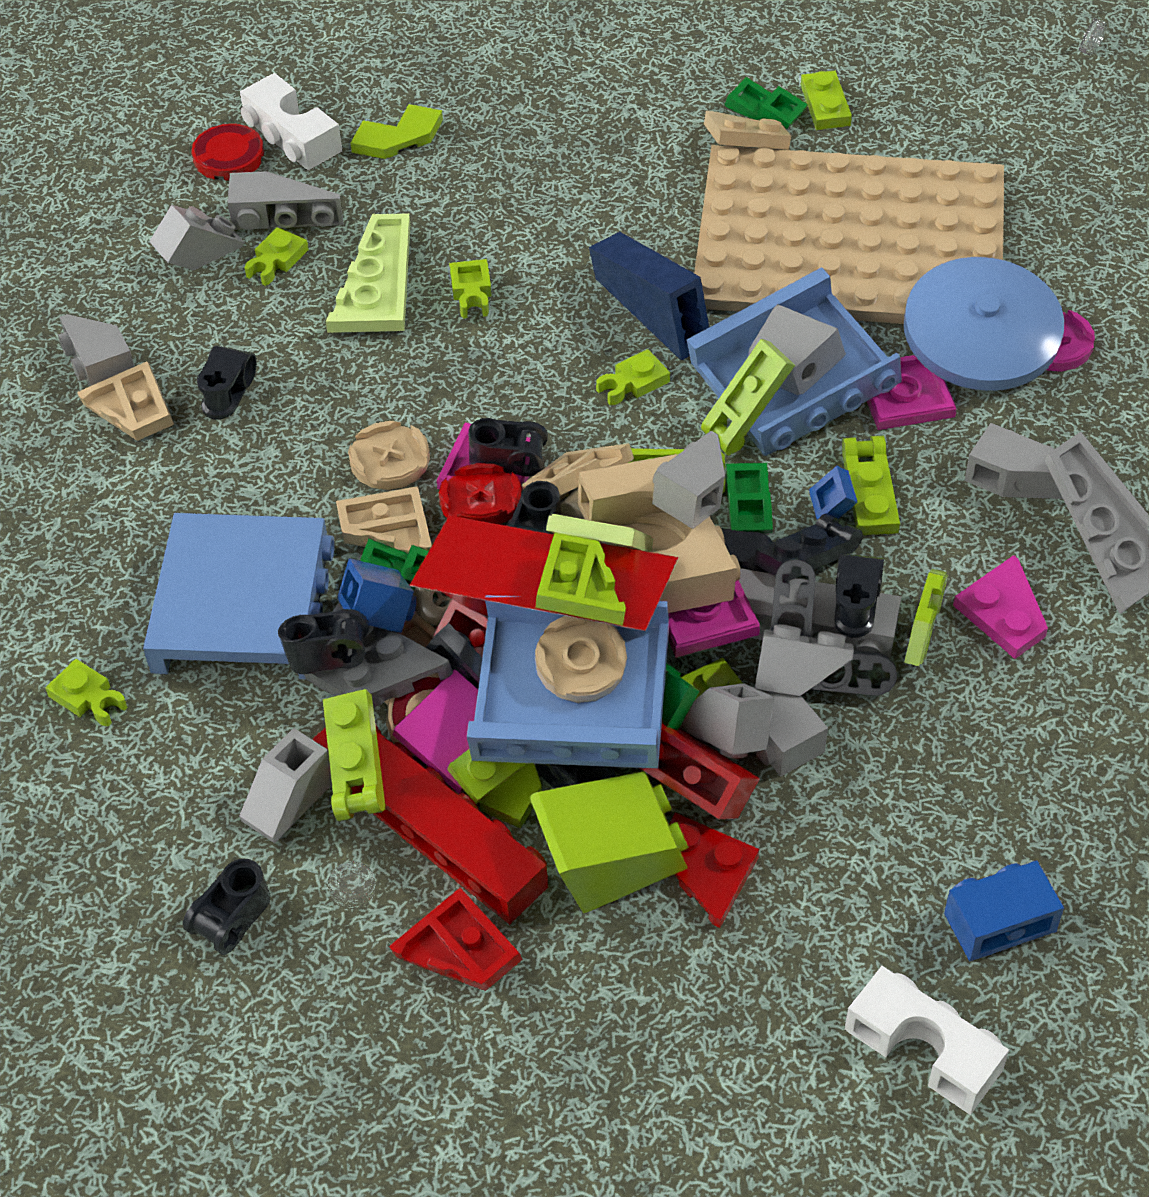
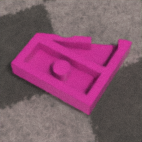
[953,555,1048,659]

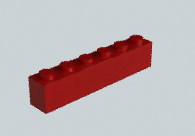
[312,724,548,925]

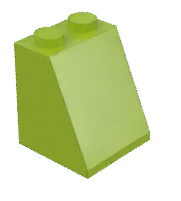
[529,771,689,913]

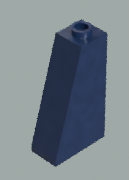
[589,231,709,360]

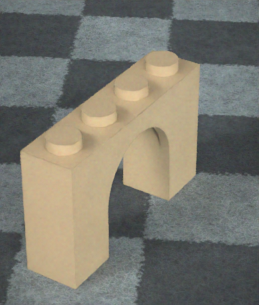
[578,454,741,613]

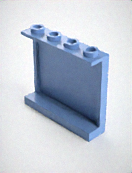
[687,267,902,456]
[143,513,334,679]
[467,595,669,768]

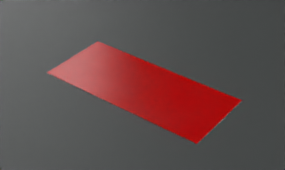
[410,516,679,631]

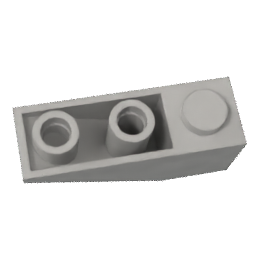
[228,171,344,230]
[965,423,1063,499]

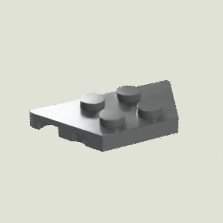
[304,603,453,708]

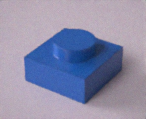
[809,466,858,520]

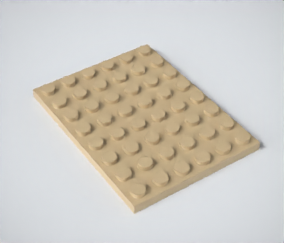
[694,145,1004,324]

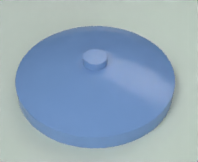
[904,257,1064,391]

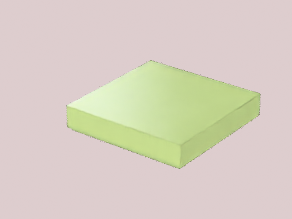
[546,514,654,552]

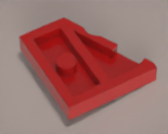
[669,813,760,928]
[389,887,523,991]

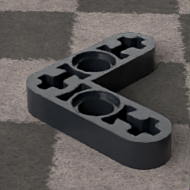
[771,557,897,695]

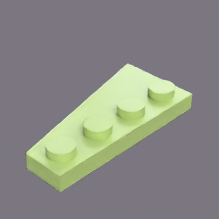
[326,213,410,333]

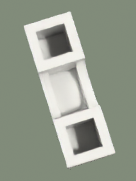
[240,73,342,170]
[845,966,1009,1115]

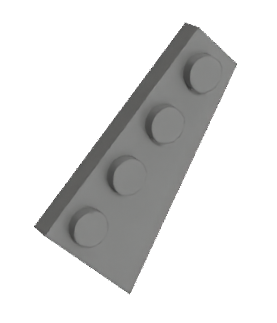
[1044,432,1149,614]

